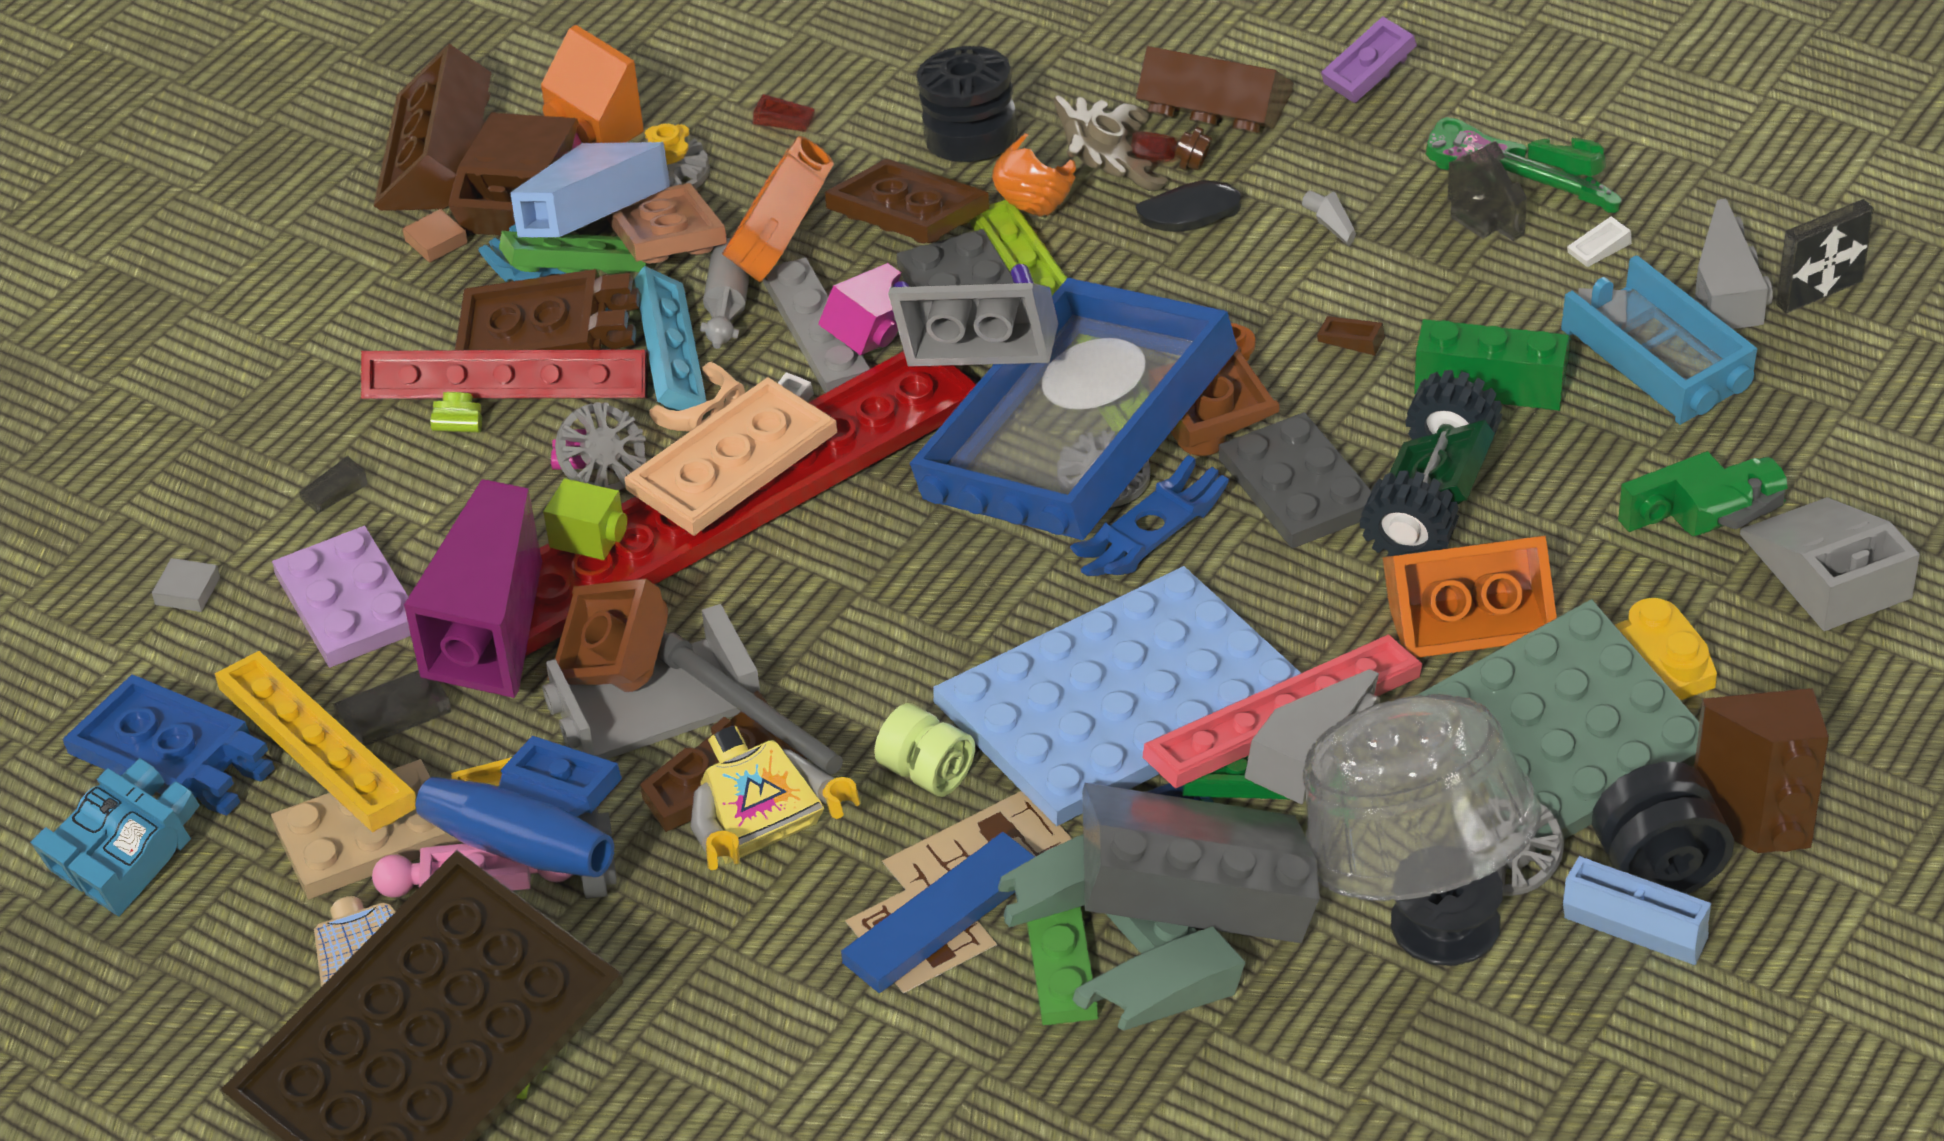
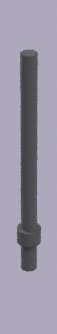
[657,631,843,775]

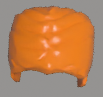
[992,133,1076,217]

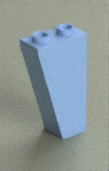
[510,142,670,237]

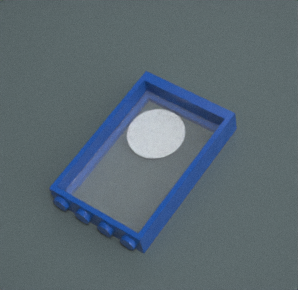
[910,278,1238,540]

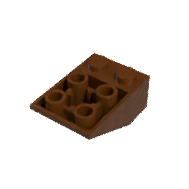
[448,112,578,236]

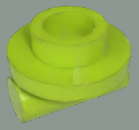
[430,392,482,433]

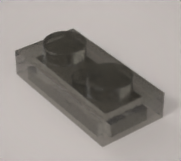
[333,670,451,746]

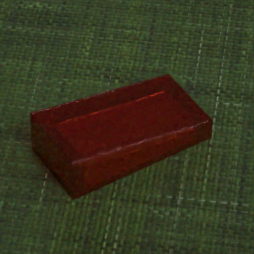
[752,94,815,132]

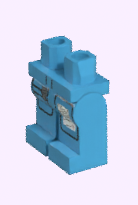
[30,758,200,917]

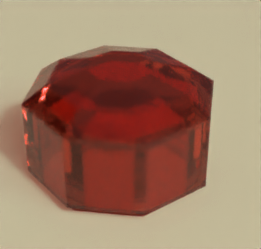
[1131,131,1177,163]

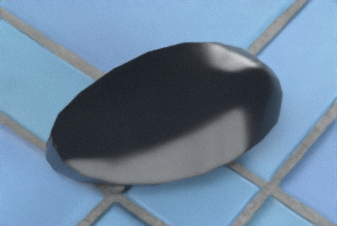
[1136,180,1241,232]

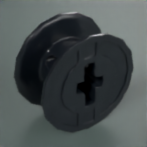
[1390,845,1503,966]

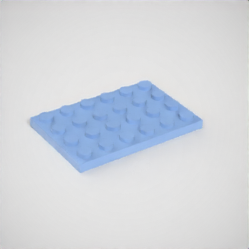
[933,566,1301,826]

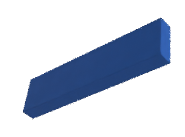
[841,832,1035,994]

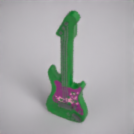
[1425,117,1621,213]

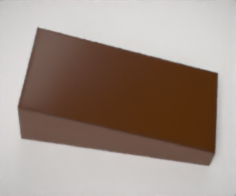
[1317,316,1385,356]

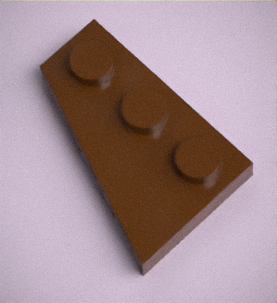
[640,690,807,832]

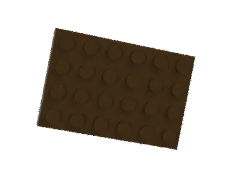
[220,850,624,1141]

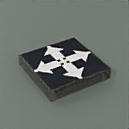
[1776,199,1874,314]

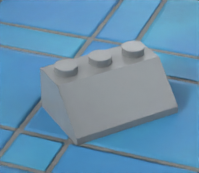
[888,283,1058,366]

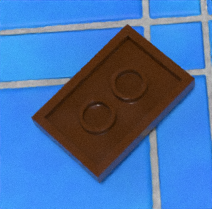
[825,158,990,243]

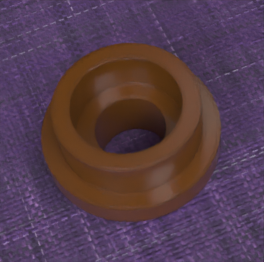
[1175,126,1212,171]

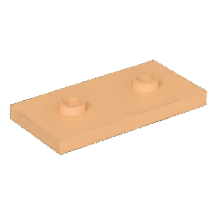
[624,377,837,536]

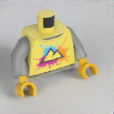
[691,726,860,870]

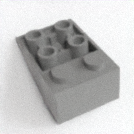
[1740,497,1920,631]

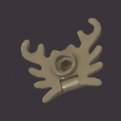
[1053,95,1168,191]

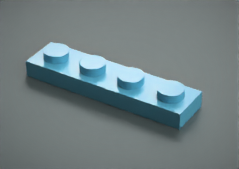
[634,266,706,411]

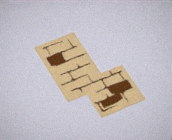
[845,791,1072,993]

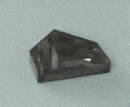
[1447,141,1527,242]

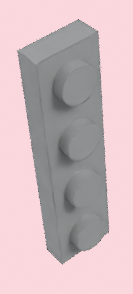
[763,257,870,393]

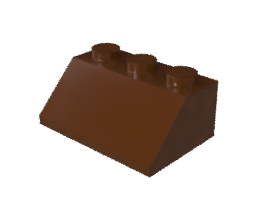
[1135,46,1294,134]
[1694,688,1829,853]

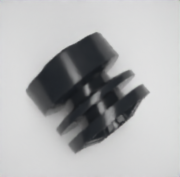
[916,46,1018,162]

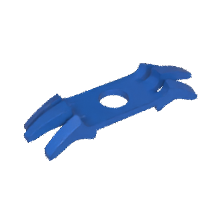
[1070,455,1229,576]

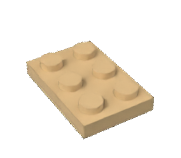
[271,759,460,900]

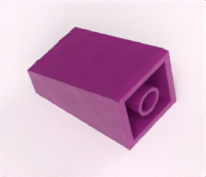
[404,479,542,698]

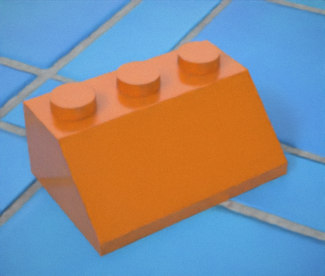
[1383,536,1557,658]

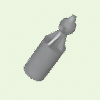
[700,238,750,349]

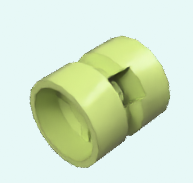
[874,703,975,797]

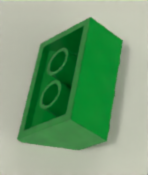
[1414,319,1571,411]

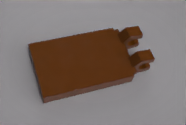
[455,269,641,350]

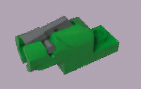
[1618,451,1788,537]

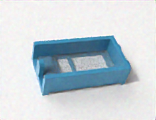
[1561,255,1757,425]

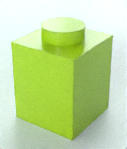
[543,478,627,560]

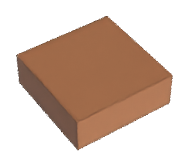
[402,209,468,263]

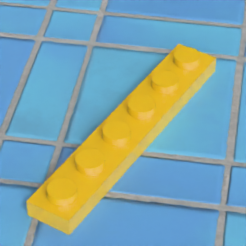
[214,651,416,833]

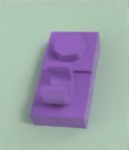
[1321,16,1417,103]

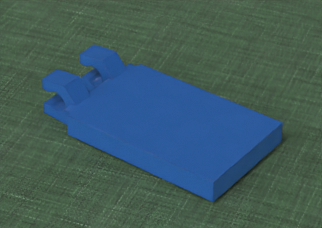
[62,674,275,816]

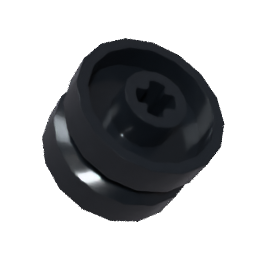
[1592,762,1735,895]

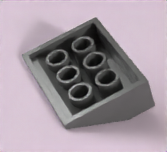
[1082,783,1319,943]

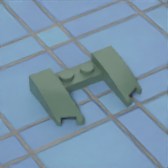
[998,834,1246,1031]

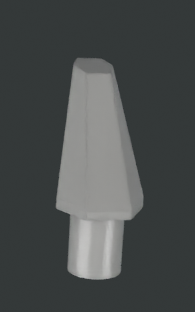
[1302,190,1356,247]

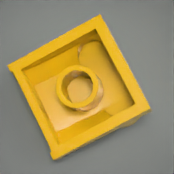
[1615,598,1717,700]

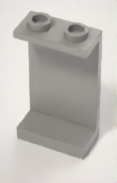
[542,604,760,759]

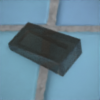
[299,456,368,514]

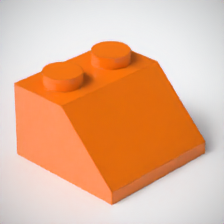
[541,25,644,143]

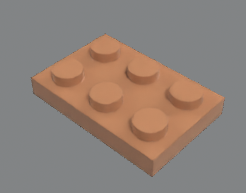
[605,183,727,263]

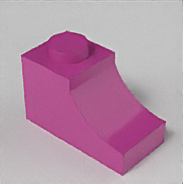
[818,263,902,355]

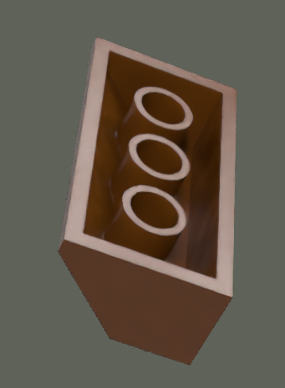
[373,44,491,211]

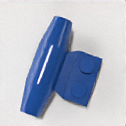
[415,736,622,877]

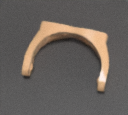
[649,362,745,432]

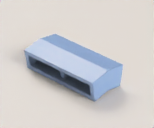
[1563,856,1711,966]

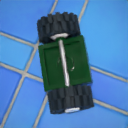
[1360,370,1502,557]

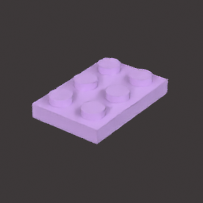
[272,526,411,668]

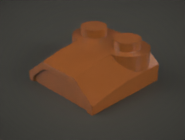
[1149,345,1279,456]
[547,579,668,692]

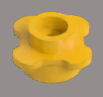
[645,123,689,164]

